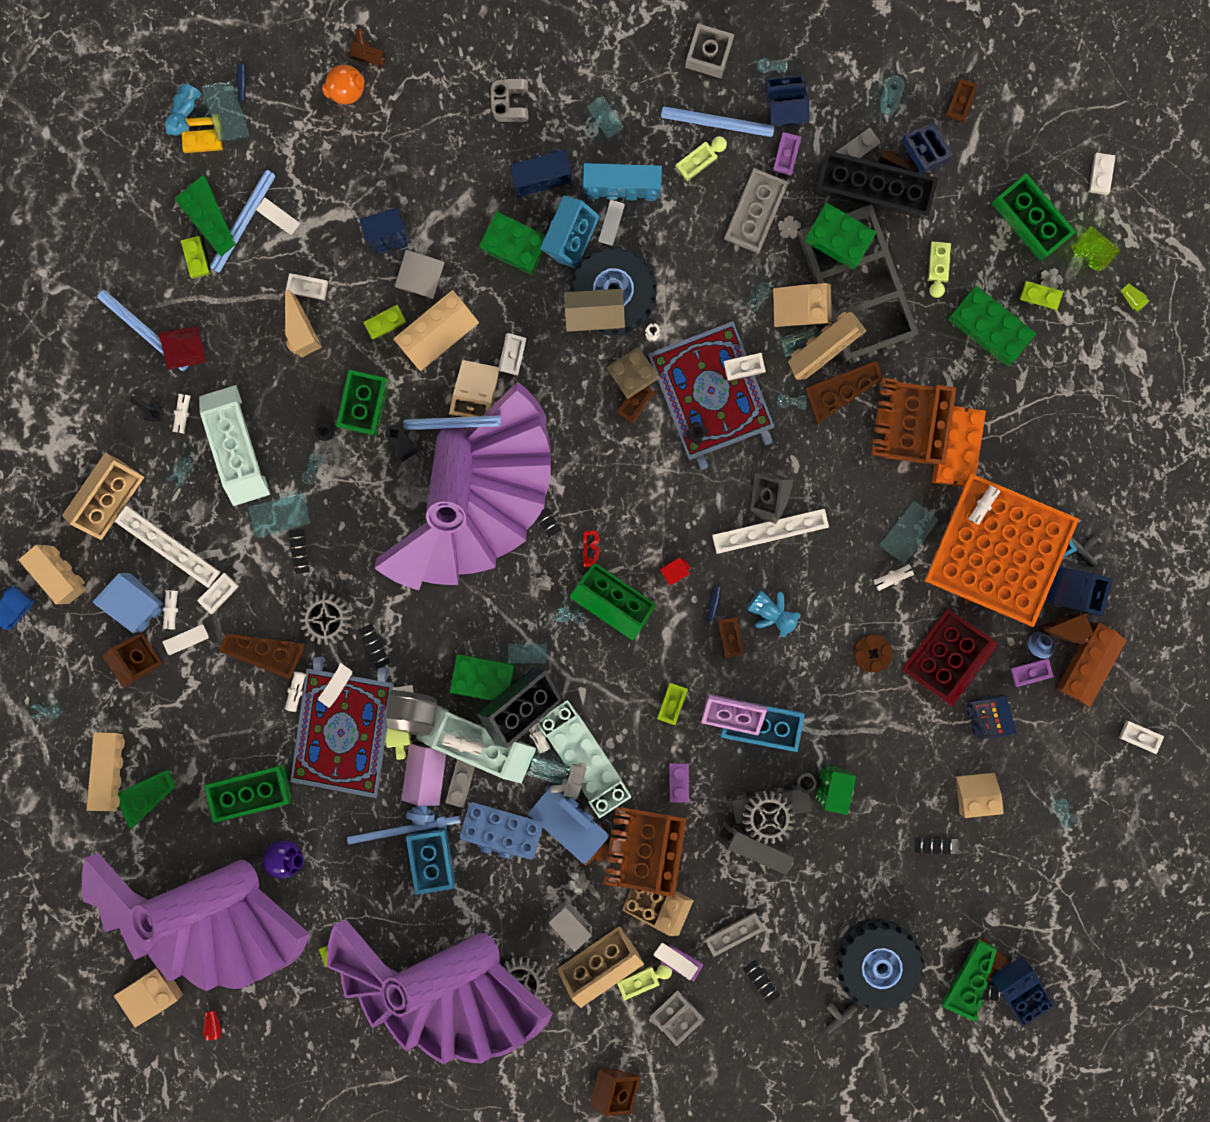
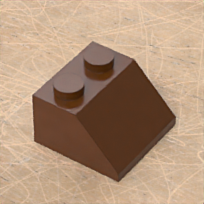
[1039,613,1094,644]
[103,632,163,688]
[589,1068,641,1116]

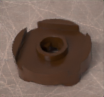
[854,634,893,673]

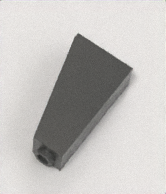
[716,821,795,875]

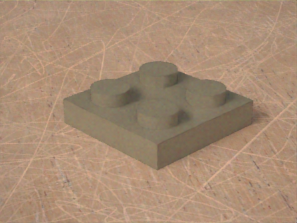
[606,347,659,399]

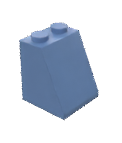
[93,573,164,633]

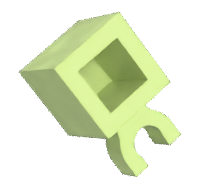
[385,728,412,760]

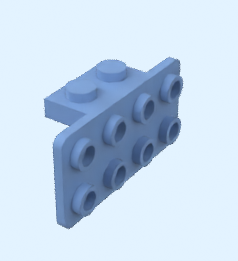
[529,787,609,864]
[460,802,543,860]

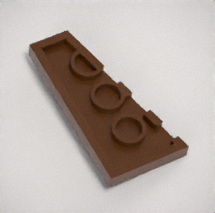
[804,360,883,424]
[219,634,306,680]

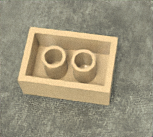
[19,545,87,604]

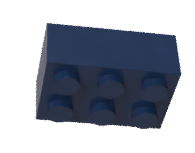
[509,149,573,197]
[359,207,411,255]

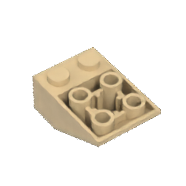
[449,360,499,417]
[622,889,694,936]

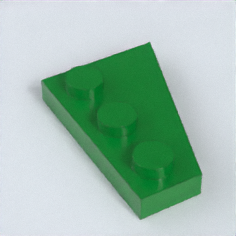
[118,770,176,830]

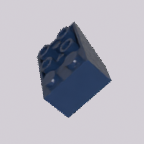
[1044,566,1113,616]
[990,956,1054,1027]

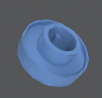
[1027,632,1056,659]
[406,805,435,826]

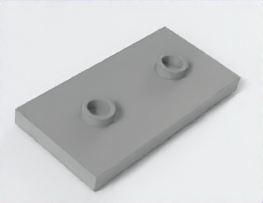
[724,168,789,254]

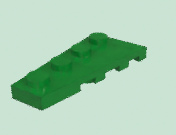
[174,175,236,257]
[941,939,997,1022]

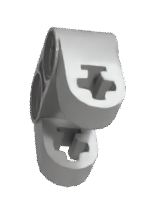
[491,79,529,122]

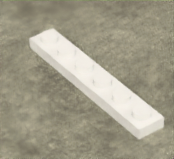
[115,506,221,588]
[712,509,829,554]

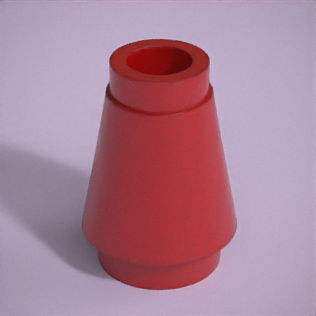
[203,1010,222,1041]

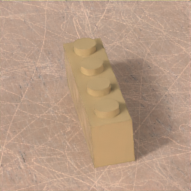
[87,732,125,812]

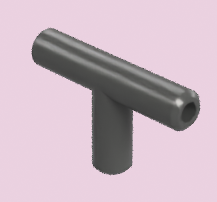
[1071,536,1098,567]
[825,1003,857,1034]

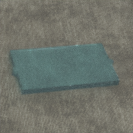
[201,82,249,141]
[248,493,311,538]
[879,501,939,564]

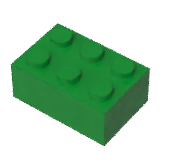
[804,202,877,270]
[479,211,546,275]
[336,370,390,437]
[450,653,515,701]
[815,764,856,815]

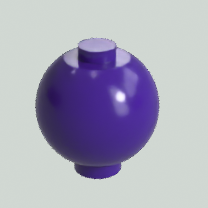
[263,840,304,879]

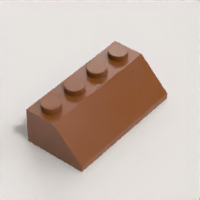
[1056,622,1127,707]

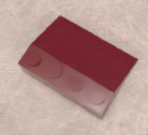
[901,609,998,707]

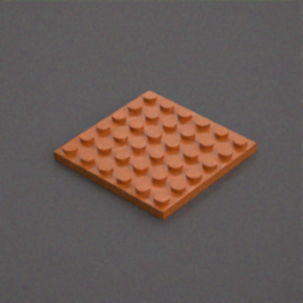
[924,473,1079,627]

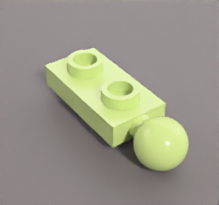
[675,136,727,181]
[928,242,951,298]
[617,964,672,1001]

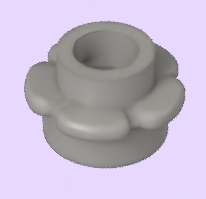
[536,575,554,591]

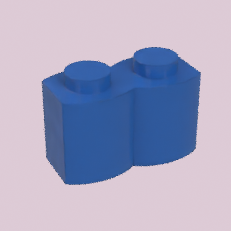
[0,586,35,630]

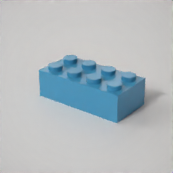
[583,163,662,201]
[720,698,805,752]

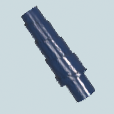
[236,64,247,102]
[707,586,722,622]

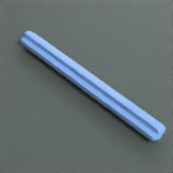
[661,106,774,137]
[210,170,275,272]
[98,290,188,371]
[403,416,501,430]

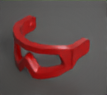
[583,530,600,567]

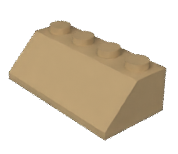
[394,290,479,371]
[788,312,866,380]
[62,452,144,540]
[557,926,644,1008]

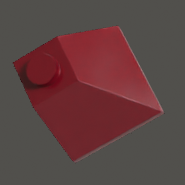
[159,326,206,370]

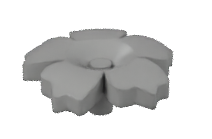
[778,215,801,239]
[1040,268,1064,289]
[567,872,589,896]

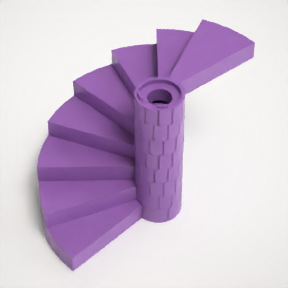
[375,382,551,590]
[82,853,310,991]
[327,920,553,1064]

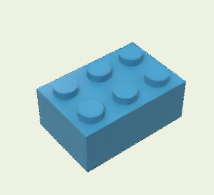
[540,196,600,268]
[406,828,456,895]

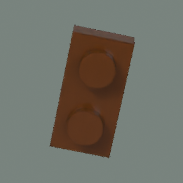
[945,78,978,123]
[878,150,918,172]
[617,387,655,424]
[718,617,744,658]

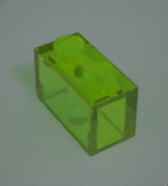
[1071,226,1120,271]

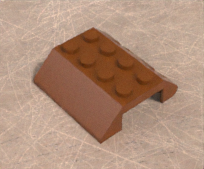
[871,378,956,465]
[603,807,687,897]

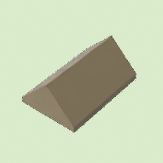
[564,289,625,332]

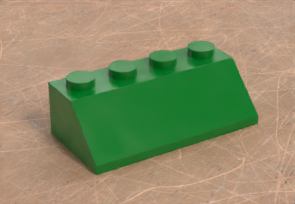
[569,563,657,641]

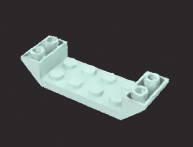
[199,385,271,506]
[536,700,631,818]
[416,705,536,783]

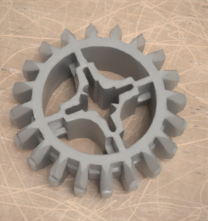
[300,593,352,645]
[743,791,795,844]
[503,957,547,1000]

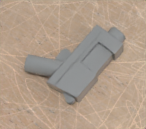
[551,762,588,800]

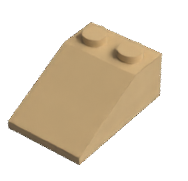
[773,283,832,327]
[285,289,322,357]
[114,967,184,1027]

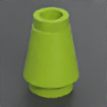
[1120,283,1149,312]

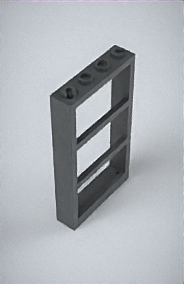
[797,204,919,364]

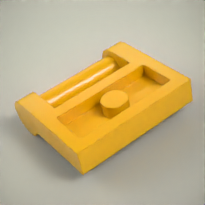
[182,114,223,153]

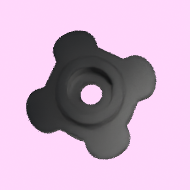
[686,421,709,444]

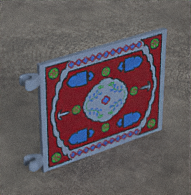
[648,321,775,470]
[290,656,394,798]

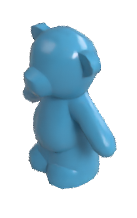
[165,84,201,136]
[747,590,801,637]

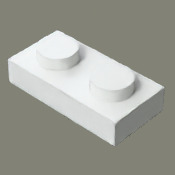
[1088,153,1115,195]
[286,273,328,301]
[498,333,526,376]
[723,353,766,381]
[198,573,239,614]
[1119,720,1164,754]

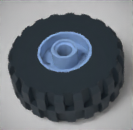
[570,246,657,336]
[834,919,925,1011]

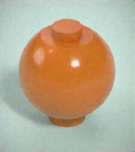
[322,64,365,105]

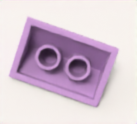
[701,693,767,735]
[401,743,446,806]

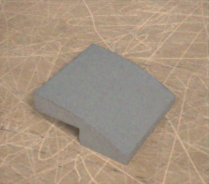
[394,250,445,299]
[650,991,705,1046]

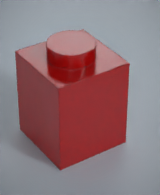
[660,557,691,586]

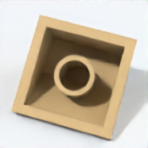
[956,772,1004,818]

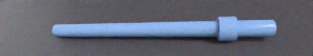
[347,815,461,844]

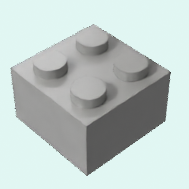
[685,23,734,79]
[548,899,592,952]

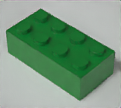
[991,173,1076,262]
[947,285,1037,367]
[204,764,293,823]

